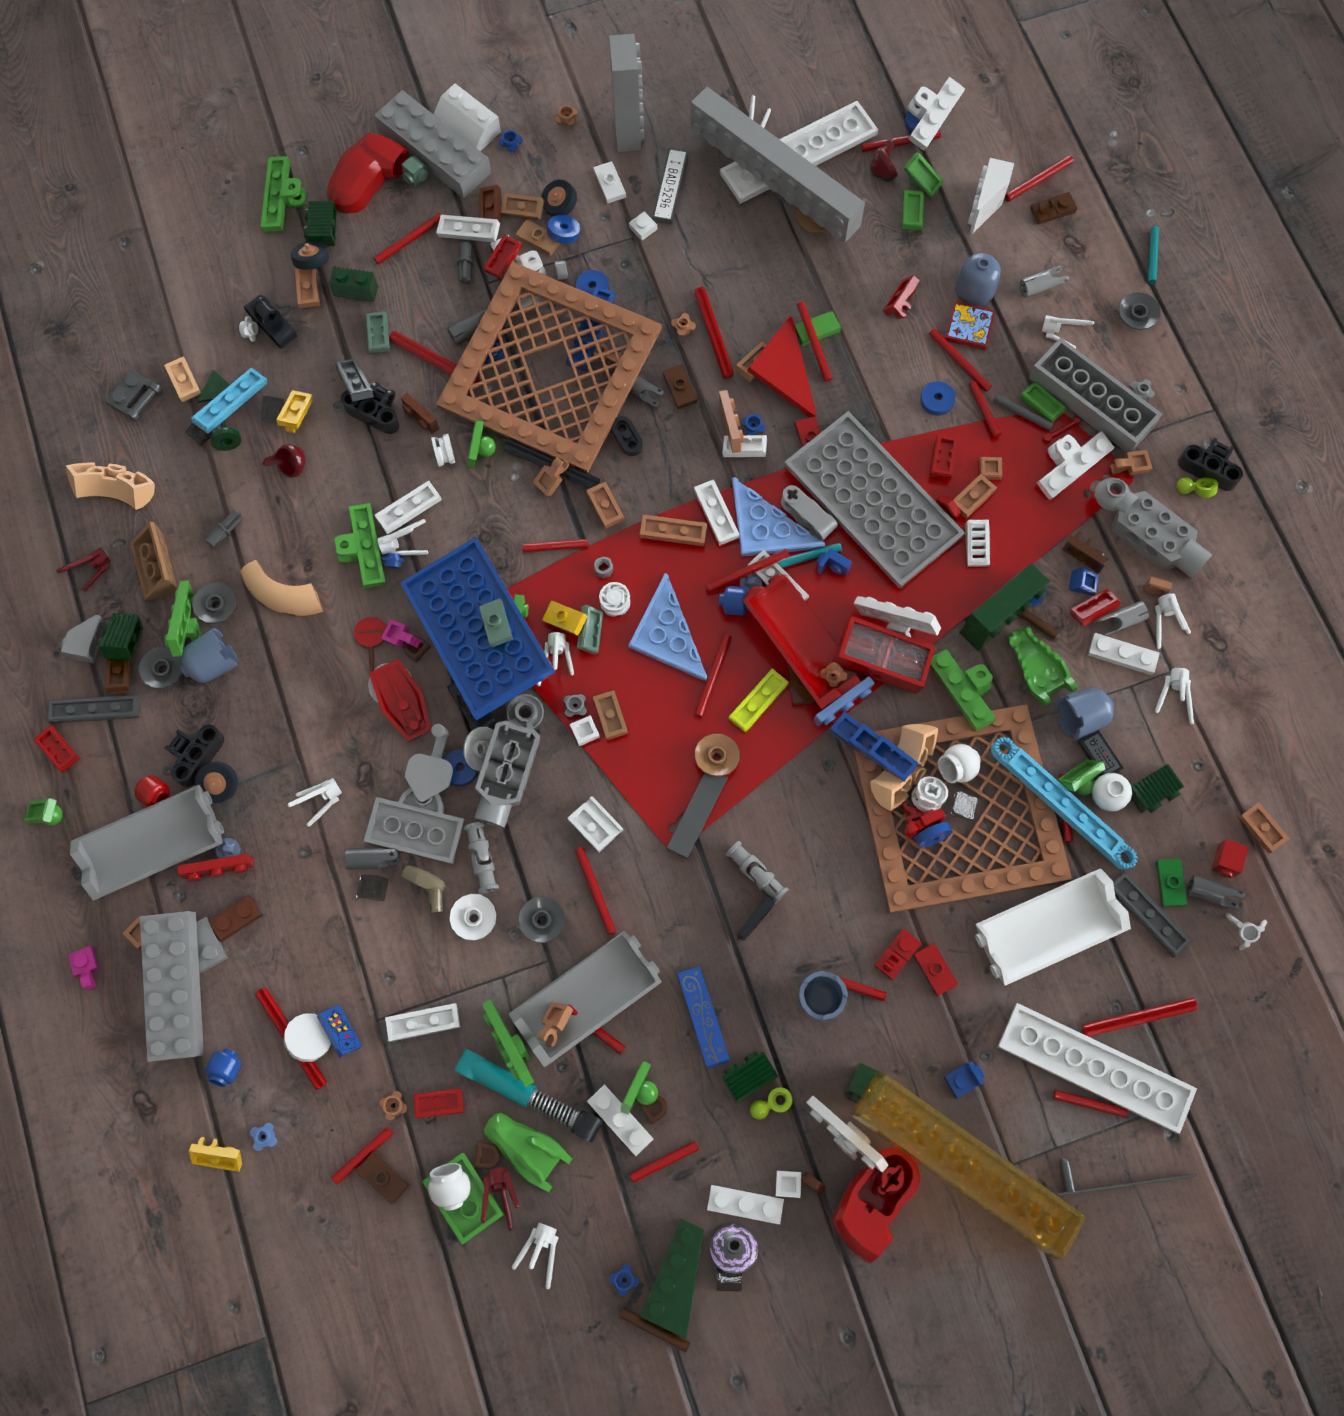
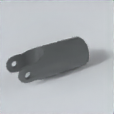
[447,308,487,345]
[630,376,664,407]
[345,848,400,870]
[1187,875,1245,909]

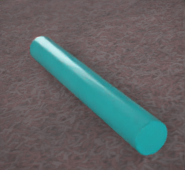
[1148,226,1159,284]
[777,543,842,568]

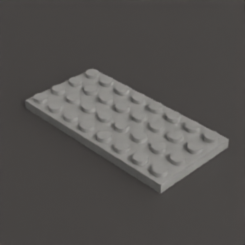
[784,411,965,589]

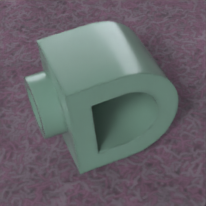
[402,156,429,186]

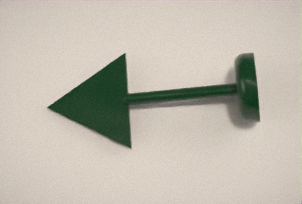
[197,369,241,451]

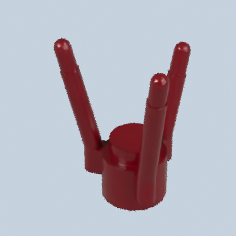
[56,547,111,591]
[481,1167,519,1230]

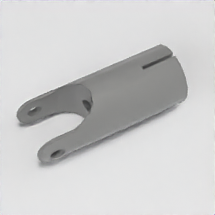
[1019,266,1069,297]
[1096,601,1149,635]

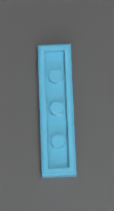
[191,368,267,434]

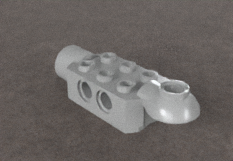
[1095,478,1213,579]
[474,694,544,828]

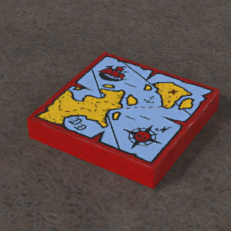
[945,301,995,350]

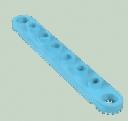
[991,737,1138,870]

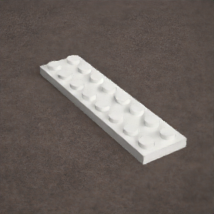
[720,101,878,204]
[997,1003,1197,1134]

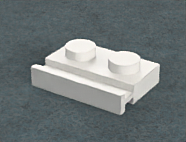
[567,796,623,852]

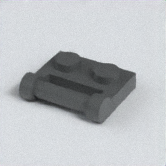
[105,369,162,422]

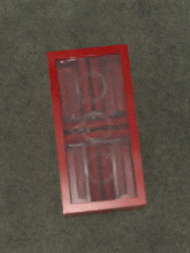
[833,616,936,694]

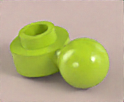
[1176,477,1218,498]
[750,1087,793,1120]

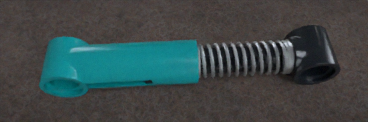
[454,1049,603,1143]

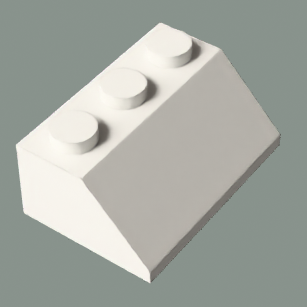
[434,84,501,151]

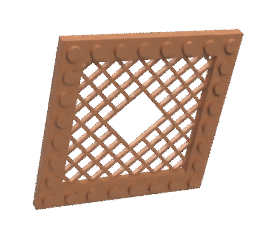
[436,261,662,473]
[852,704,1072,914]

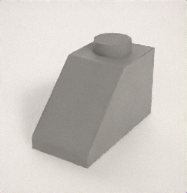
[61,615,106,664]

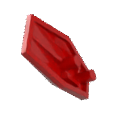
[369,659,431,742]

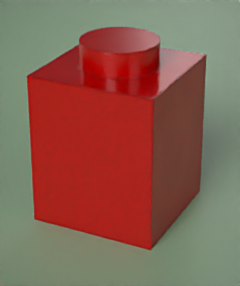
[1212,839,1249,878]

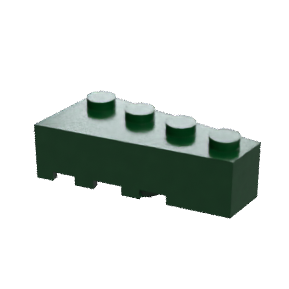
[959,563,1050,651]
[640,1219,704,1339]

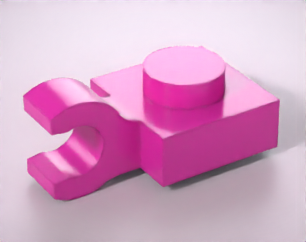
[381,619,421,648]
[68,946,100,990]

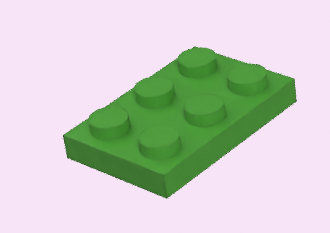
[422,1152,504,1245]

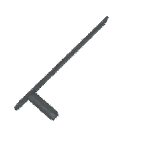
[1051,1158,1197,1197]

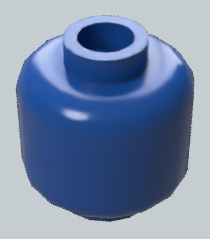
[719,586,749,616]
[205,1049,241,1087]

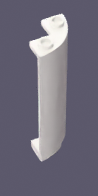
[975,868,1131,986]

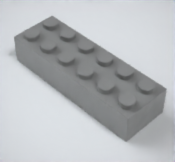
[609,34,645,152]
[374,90,491,199]
[1029,337,1163,452]
[140,911,204,1062]

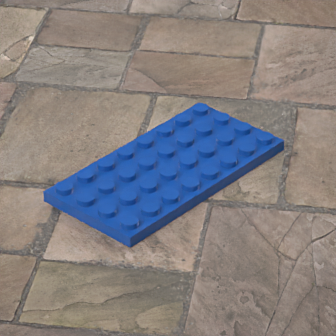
[400,537,555,720]

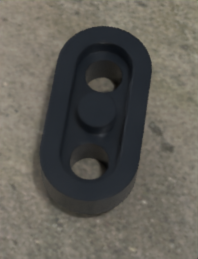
[611,416,643,456]

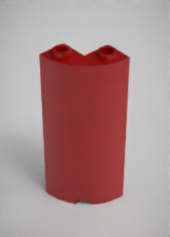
[743,574,863,709]

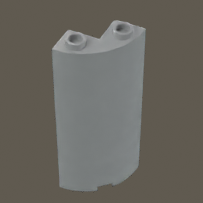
[70,785,224,901]
[508,931,662,1068]

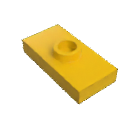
[542,601,588,636]

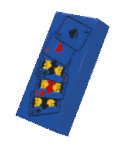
[317,1005,362,1058]

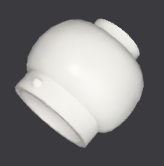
[938,744,981,783]
[1092,773,1132,811]
[428,1163,471,1210]

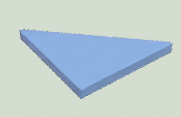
[732,477,825,557]
[628,573,707,682]

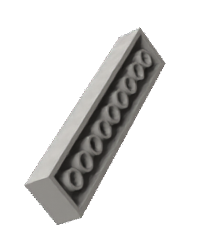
[691,87,865,243]

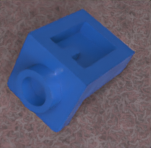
[816,548,852,576]
[944,1061,984,1098]

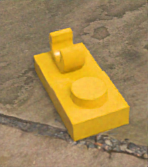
[277,390,313,433]
[189,1137,243,1172]

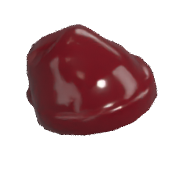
[870,139,898,179]
[262,444,306,478]

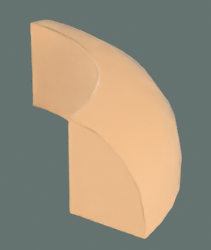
[66,463,155,510]
[240,560,323,616]
[870,724,938,811]

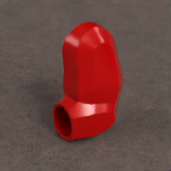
[327,132,409,214]
[831,1147,921,1264]

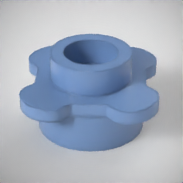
[250,1123,277,1151]

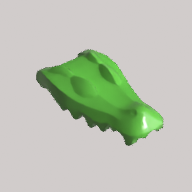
[1008,626,1078,707]
[484,1113,573,1193]

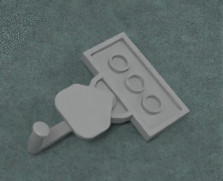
[364,724,465,864]

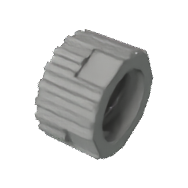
[554,260,568,280]
[594,556,614,578]

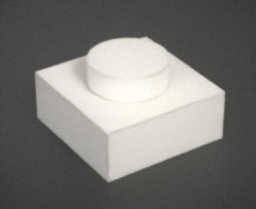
[629,211,657,240]
[570,715,600,746]
[775,1171,801,1198]

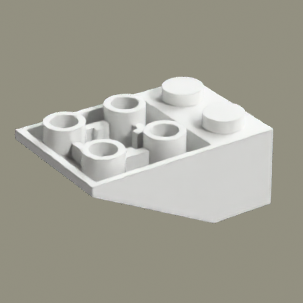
[968,158,1014,234]

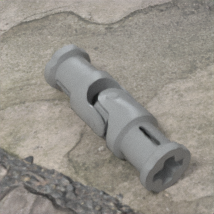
[464,822,499,894]
[725,841,789,904]

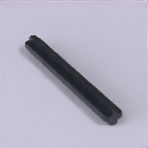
[503,438,601,488]

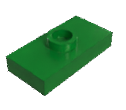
[1156,859,1187,907]

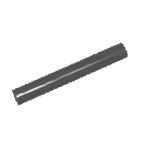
[993,394,1054,431]

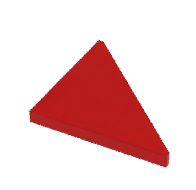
[747,316,816,417]

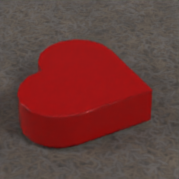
[936,495,961,520]

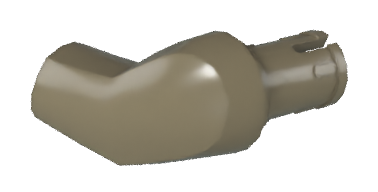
[401,865,446,913]

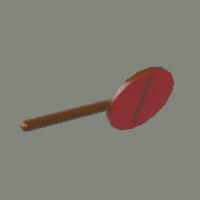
[354,617,386,672]

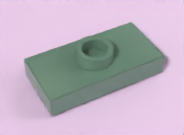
[366,311,391,354]
[479,598,513,647]
[577,605,603,654]

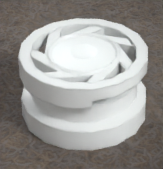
[431,434,456,467]
[599,582,631,617]
[912,776,948,812]

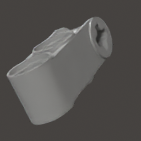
[781,485,838,541]

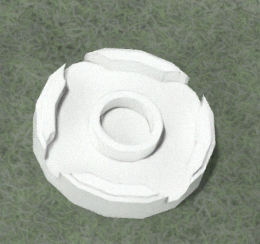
[284,1014,331,1062]

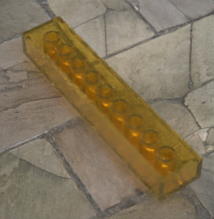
[850,1073,1087,1261]

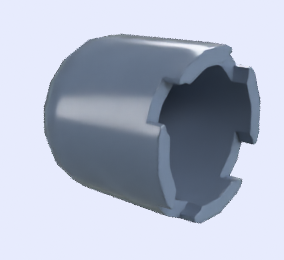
[955,253,1001,306]
[180,628,238,683]
[1055,687,1114,740]
[798,971,848,1022]

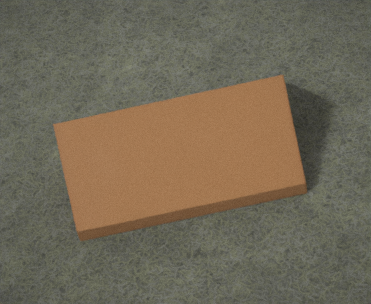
[130,522,178,601]

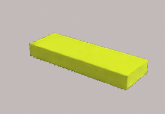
[729,669,789,733]

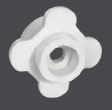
[239,316,258,342]

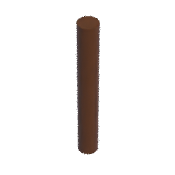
[1018,610,1059,639]
[619,1307,690,1352]

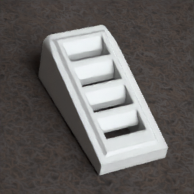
[965,520,990,567]

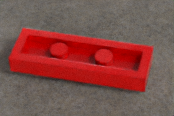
[177,854,254,881]

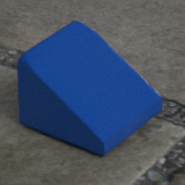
[1069,567,1099,596]

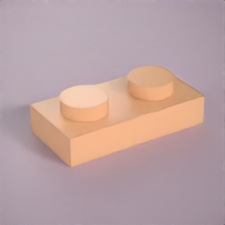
[164,356,201,402]

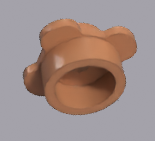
[556,105,578,126]
[671,313,696,336]
[820,662,847,687]
[379,1091,408,1120]

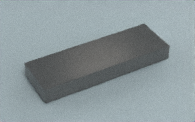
[335,358,373,402]

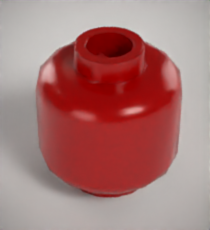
[135,775,170,807]

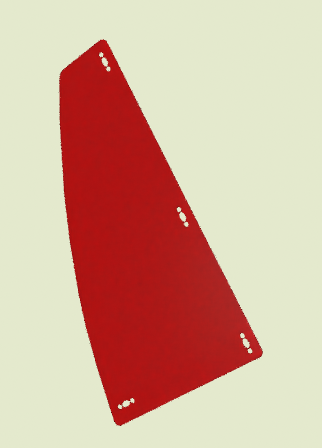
[507,412,1134,848]

